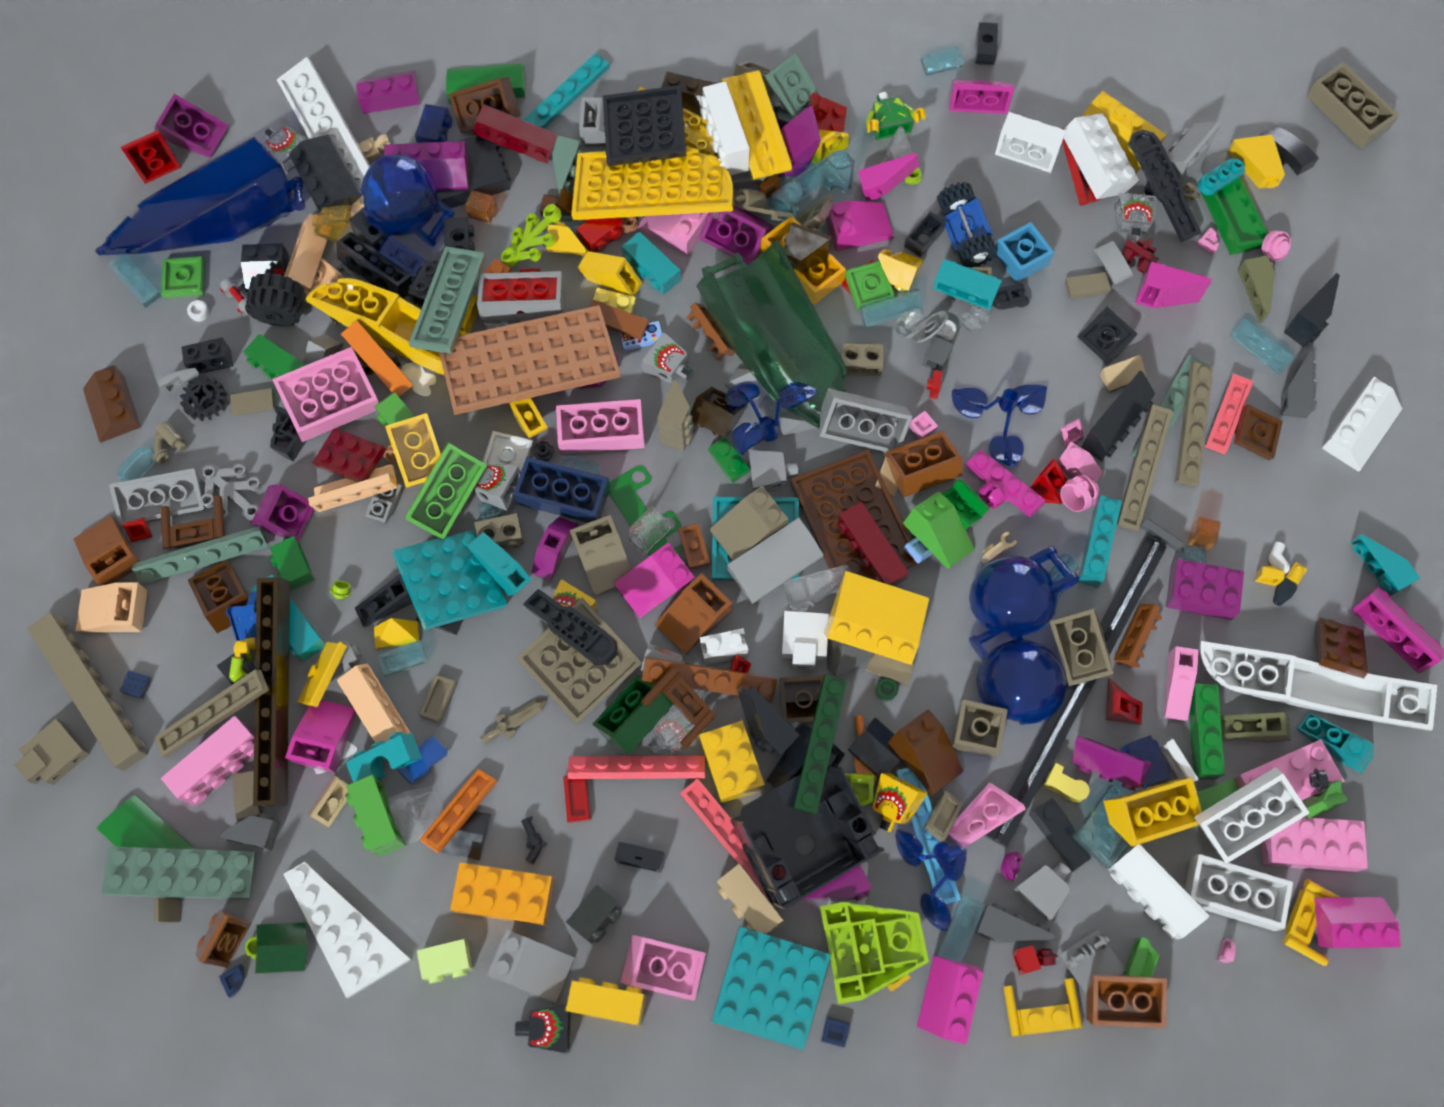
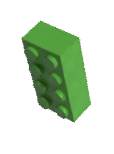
[405,442,487,540]

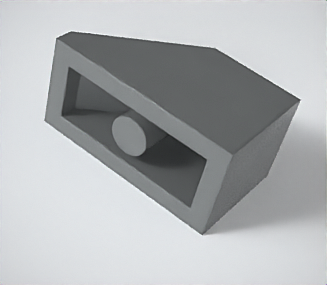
[220,813,279,851]

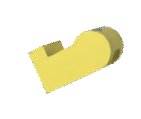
[1042,763,1090,803]

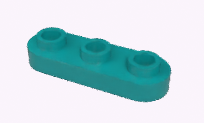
[1197,158,1245,195]

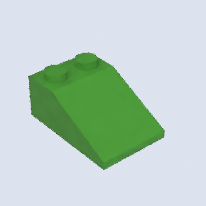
[903,491,975,569]

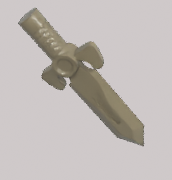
[480,699,547,744]

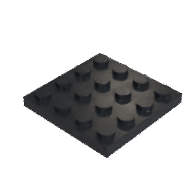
[603,85,687,167]

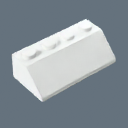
[1322,377,1402,472]
[1108,844,1209,940]

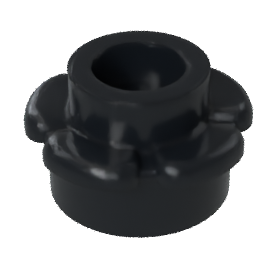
[533,441,554,461]
[1309,768,1329,791]

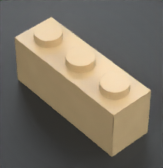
[716,864,783,934]

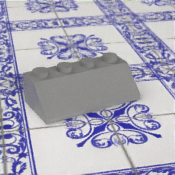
[819,388,913,452]

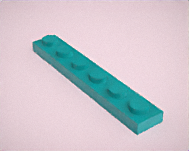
[523,53,610,129]

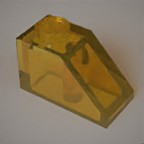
[312,205,352,242]

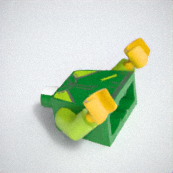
[865,92,926,141]

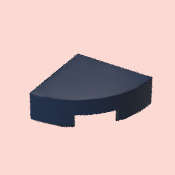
[219,964,245,998]

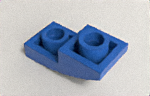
[397,736,447,785]

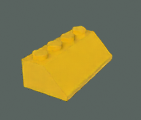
[1082,91,1166,174]
[1103,777,1202,846]

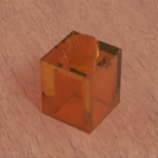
[465,190,498,224]
[1188,516,1221,550]

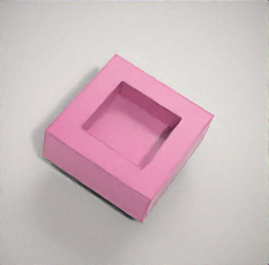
[909,411,938,439]

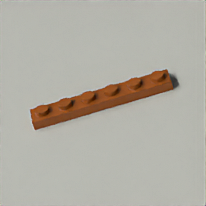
[641,657,777,701]

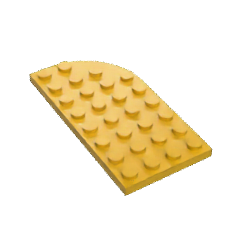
[571,147,734,220]

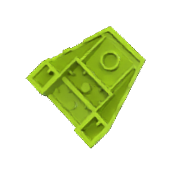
[820,902,929,1004]

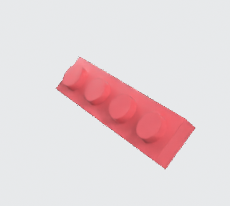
[1204,373,1253,455]

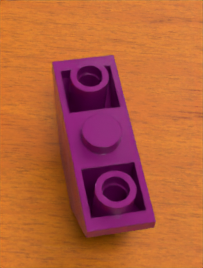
[531,517,579,581]

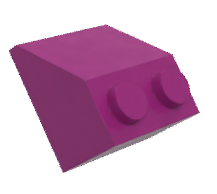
[251,484,314,542]

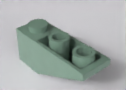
[552,135,584,195]

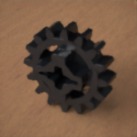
[180,376,228,421]

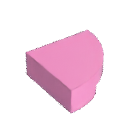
[1197,227,1219,255]
[1217,938,1236,963]

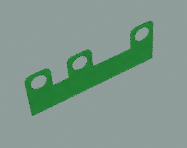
[609,465,688,566]

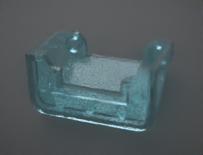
[769,150,855,222]

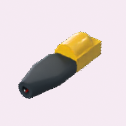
[1273,562,1307,606]

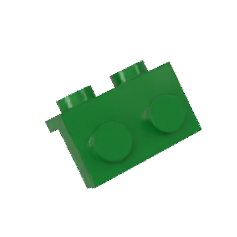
[942,479,989,530]

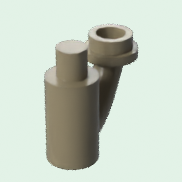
[153,421,187,464]

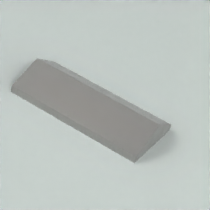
[109,468,205,526]

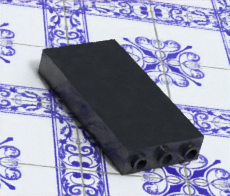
[376,135,511,226]

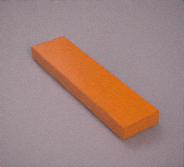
[341,320,413,397]
[420,768,497,854]

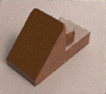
[540,189,573,220]

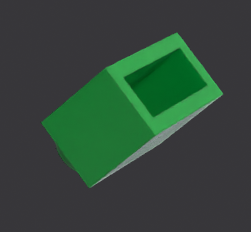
[269,536,315,591]

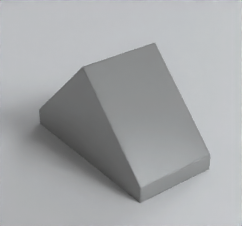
[303,334,343,365]

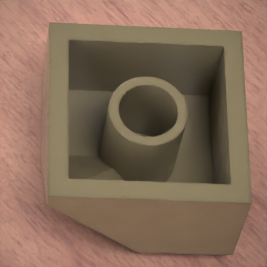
[951,699,1008,759]

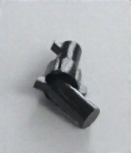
[521,816,547,864]

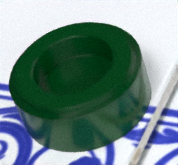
[875,678,898,701]

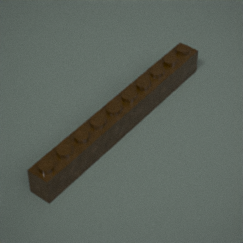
[253,577,290,807]

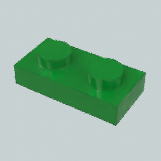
[708,437,750,483]

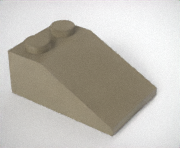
[710,486,788,561]
[1050,609,1114,686]

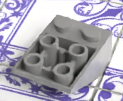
[579,97,605,145]

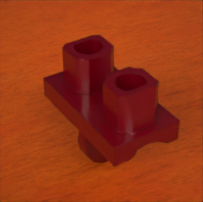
[1122,238,1159,274]

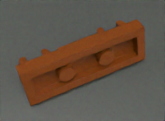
[687,302,737,360]
[1114,604,1162,667]

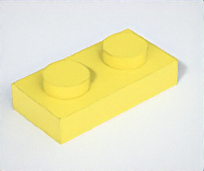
[593,288,636,314]

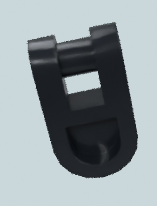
[993,284,1030,309]

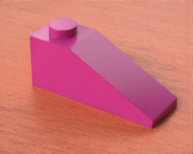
[858,153,920,201]

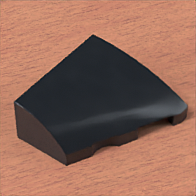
[270,406,306,462]

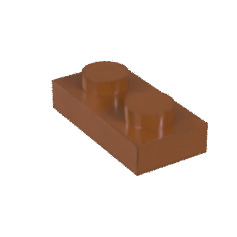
[678,523,710,570]

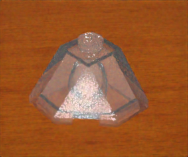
[387,786,443,846]

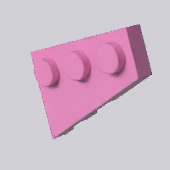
[947,782,1026,848]

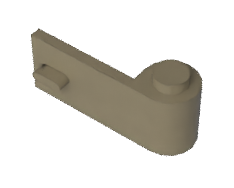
[735,189,793,221]

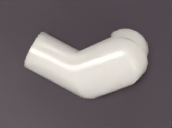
[1269,542,1290,574]

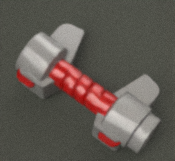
[220,277,251,317]

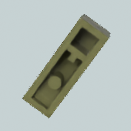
[1238,255,1275,323]
[1221,712,1291,742]

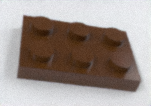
[1316,617,1368,679]

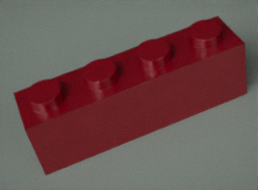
[473,104,558,164]
[837,502,909,586]

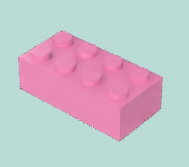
[556,399,645,455]
[161,716,254,806]
[1234,740,1345,801]
[1262,817,1368,872]

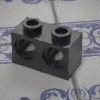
[181,337,233,374]

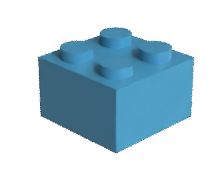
[995,222,1054,283]

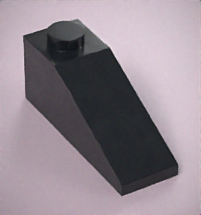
[355,574,413,627]
[1029,797,1091,872]

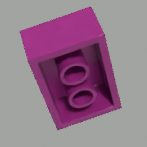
[1166,559,1244,620]

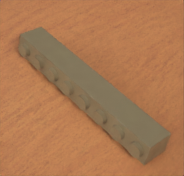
[27,613,147,771]

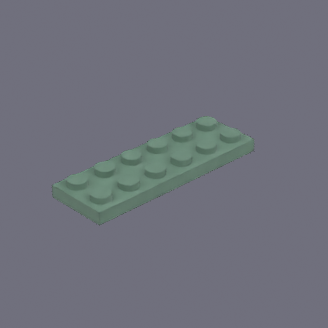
[409,246,486,354]
[101,847,256,900]

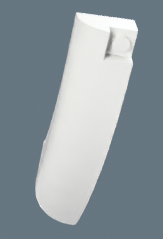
[1200,641,1437,731]

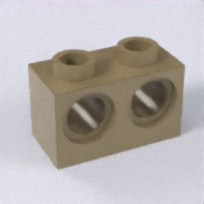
[840,342,883,376]
[474,513,524,549]

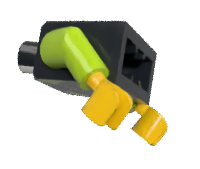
[216,637,256,701]

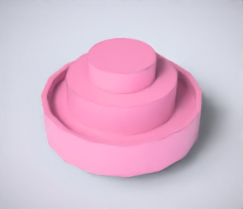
[1262,230,1291,261]

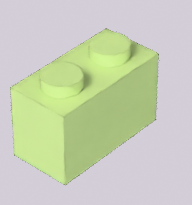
[417,939,473,984]

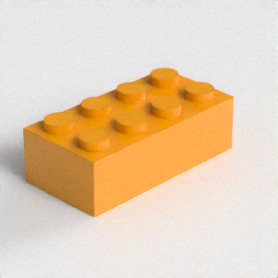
[761,216,846,305]
[450,862,555,927]

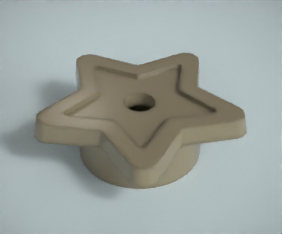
[1181,182,1200,204]

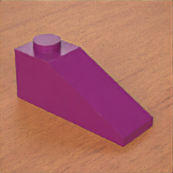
[801,865,872,902]

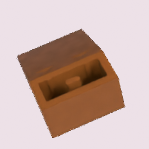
[73,515,141,586]
[655,573,733,655]

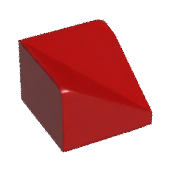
[1012,946,1041,975]

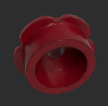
[1036,948,1058,966]

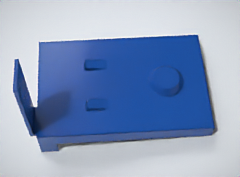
[226,591,257,642]

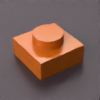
[483,258,512,273]

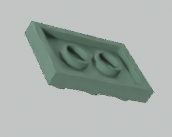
[764,53,820,117]

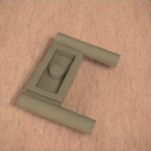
[785,194,834,240]

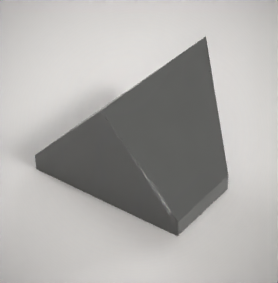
[827,639,875,677]

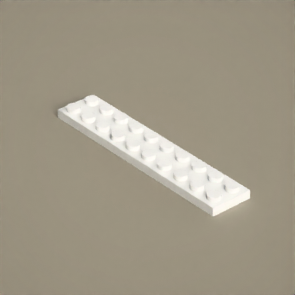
[277,57,389,217]

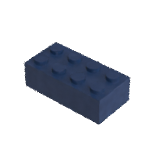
[513,457,610,523]

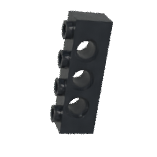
[444,217,477,290]
[336,232,412,299]

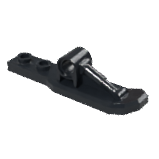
[1128,129,1202,243]
[523,589,618,666]

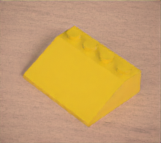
[824,571,929,665]

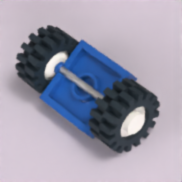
[937,182,997,267]

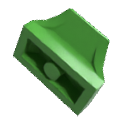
[1303,780,1348,818]
[1123,937,1159,977]

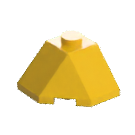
[811,130,850,167]
[878,249,925,291]

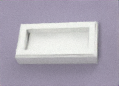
[1160,739,1198,782]

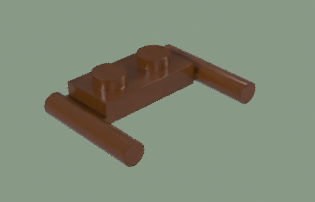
[160,496,225,549]
[641,668,716,749]

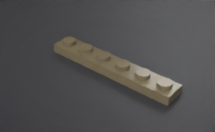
[1175,362,1213,487]
[1117,404,1173,532]
[155,669,268,757]

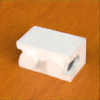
[700,628,748,665]

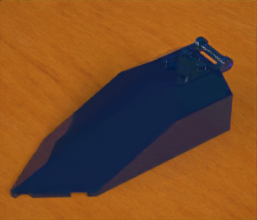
[95,137,305,255]

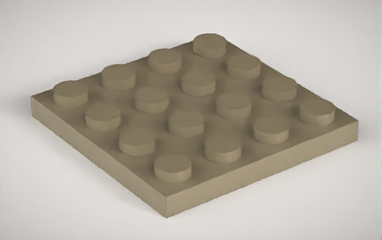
[515,598,642,724]

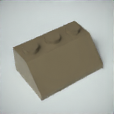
[657,380,694,451]

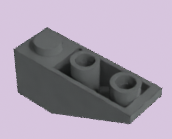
[1281,352,1317,418]
[974,903,1055,943]

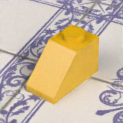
[546,222,588,256]
[509,398,548,438]

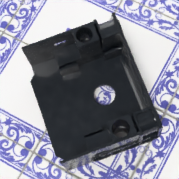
[730,766,884,909]

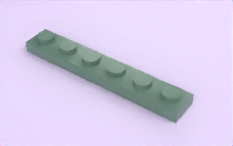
[1132,355,1207,457]
[132,526,268,585]

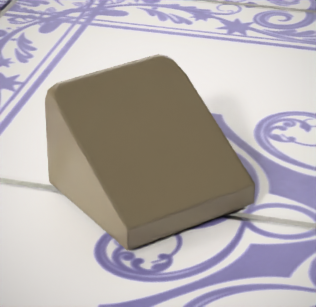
[154,898,181,925]

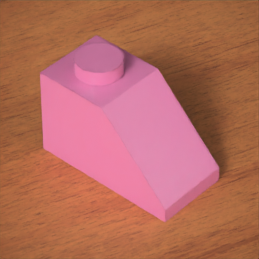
[1058,442,1103,482]

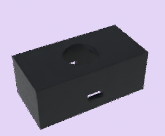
[975,22,998,65]
[904,211,946,258]
[614,841,665,873]

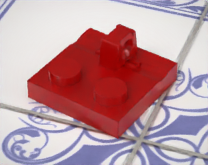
[808,93,847,132]

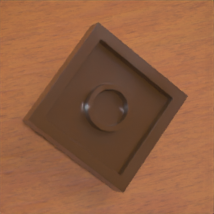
[1234,404,1283,460]

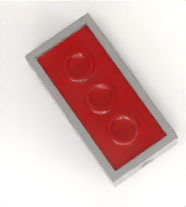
[477,271,564,321]

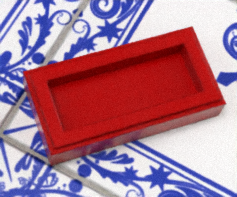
[563,776,591,823]

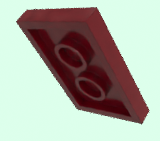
[312,428,386,482]

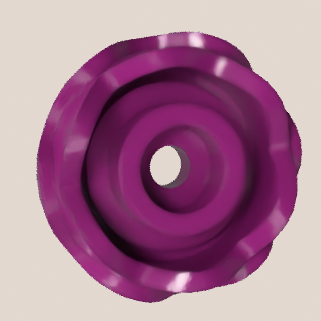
[1000,852,1023,881]

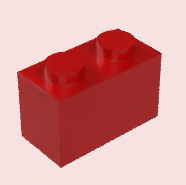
[576,218,624,253]

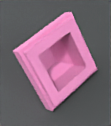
[1061,419,1084,447]

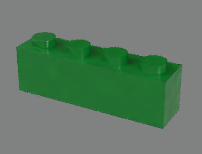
[243,334,306,380]
[1189,684,1225,780]

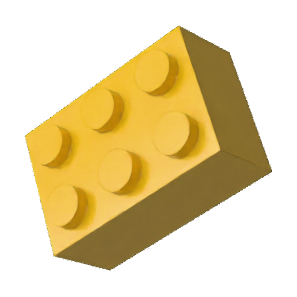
[385,413,441,488]
[699,720,765,804]
[566,977,647,1026]

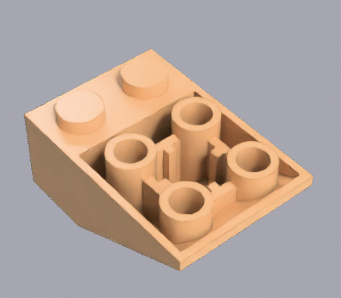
[75,583,148,632]

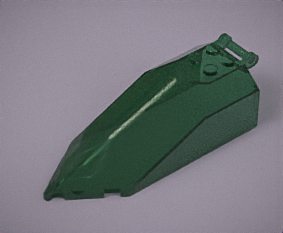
[697,240,847,429]

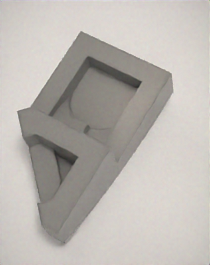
[157,368,199,396]

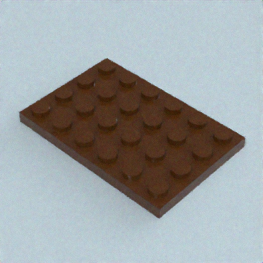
[790,449,921,590]

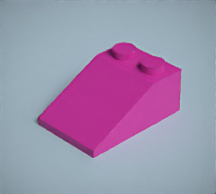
[826,201,894,252]
[613,542,695,618]

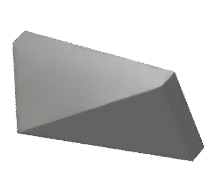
[725,369,771,408]
[777,406,821,437]

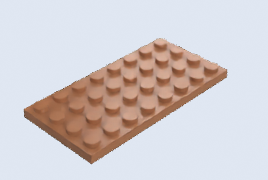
[439,305,620,415]

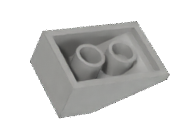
[487,929,575,1004]

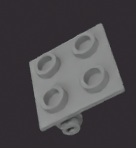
[1059,929,1126,994]

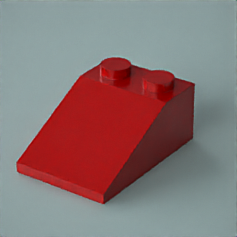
[121,130,181,184]

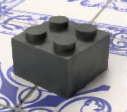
[566,884,622,944]

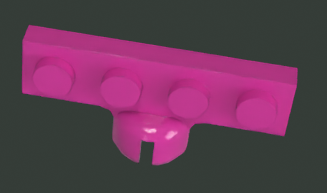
[966,449,1045,517]

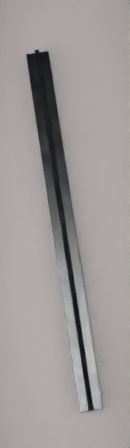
[986,537,1167,848]

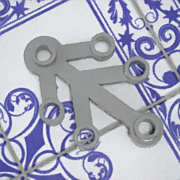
[199,464,262,522]

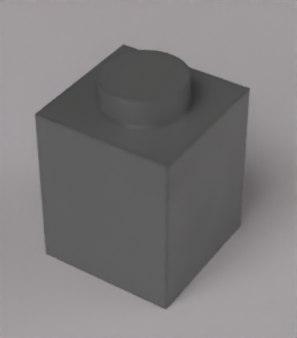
[922,336,953,371]

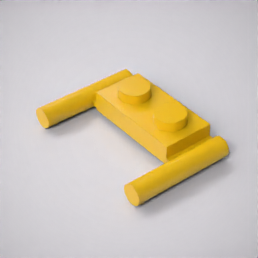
[1283,879,1340,966]
[1003,978,1083,1036]

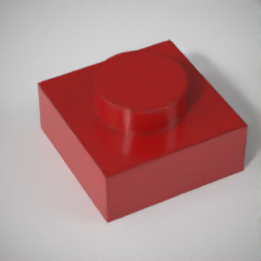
[926,370,942,399]

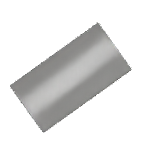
[727,518,824,604]

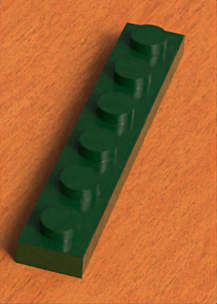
[793,674,847,815]

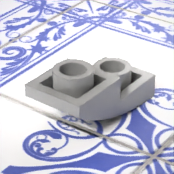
[1094,241,1133,285]
[365,483,404,523]
[342,640,362,673]

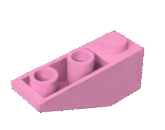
[1164,646,1198,721]

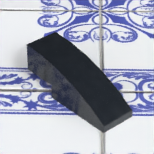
[1260,126,1319,176]

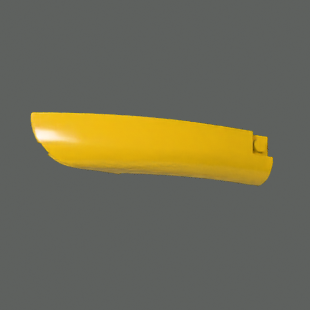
[305,278,469,376]

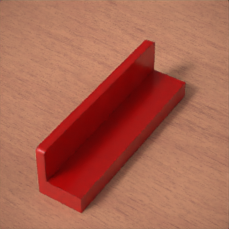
[1062,128,1103,206]

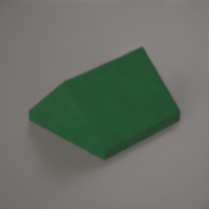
[255,922,307,974]

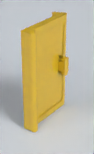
[297,642,347,707]

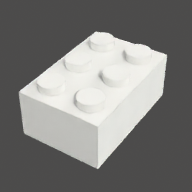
[995,112,1066,173]

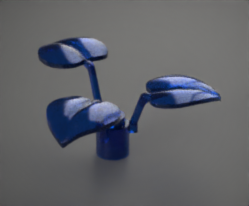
[725,382,818,455]
[951,385,1047,466]
[895,829,967,931]

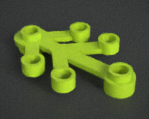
[501,204,562,267]

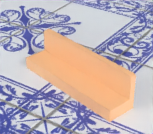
[284,213,332,290]
[308,464,398,512]
[337,663,411,743]

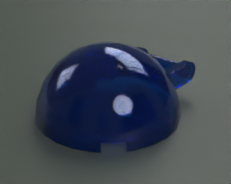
[360,153,455,247]
[969,546,1080,636]
[969,617,1067,725]

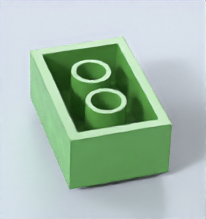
[345,775,406,857]

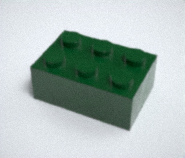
[592,675,673,754]

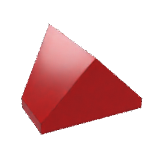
[1030,459,1067,504]
[1106,677,1143,725]

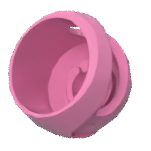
[1061,475,1100,512]

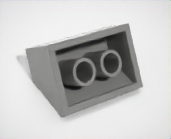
[1168,122,1221,181]

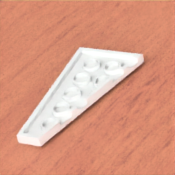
[284,862,412,998]

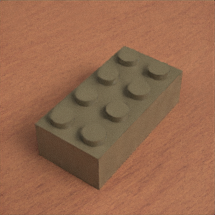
[1307,62,1399,149]

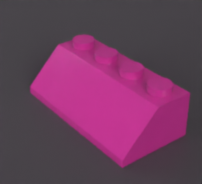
[1351,587,1444,674]

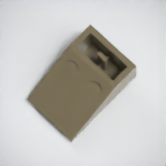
[570,515,632,596]

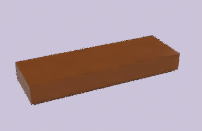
[589,300,649,340]

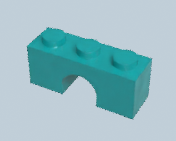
[346,731,422,783]

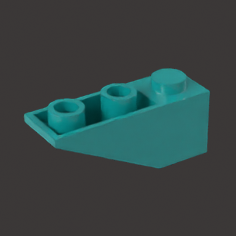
[467,532,532,596]
[1351,534,1420,597]
[1297,712,1374,774]

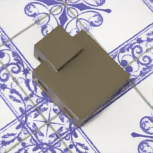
[14,719,90,785]

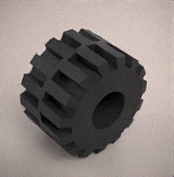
[245,273,305,327]

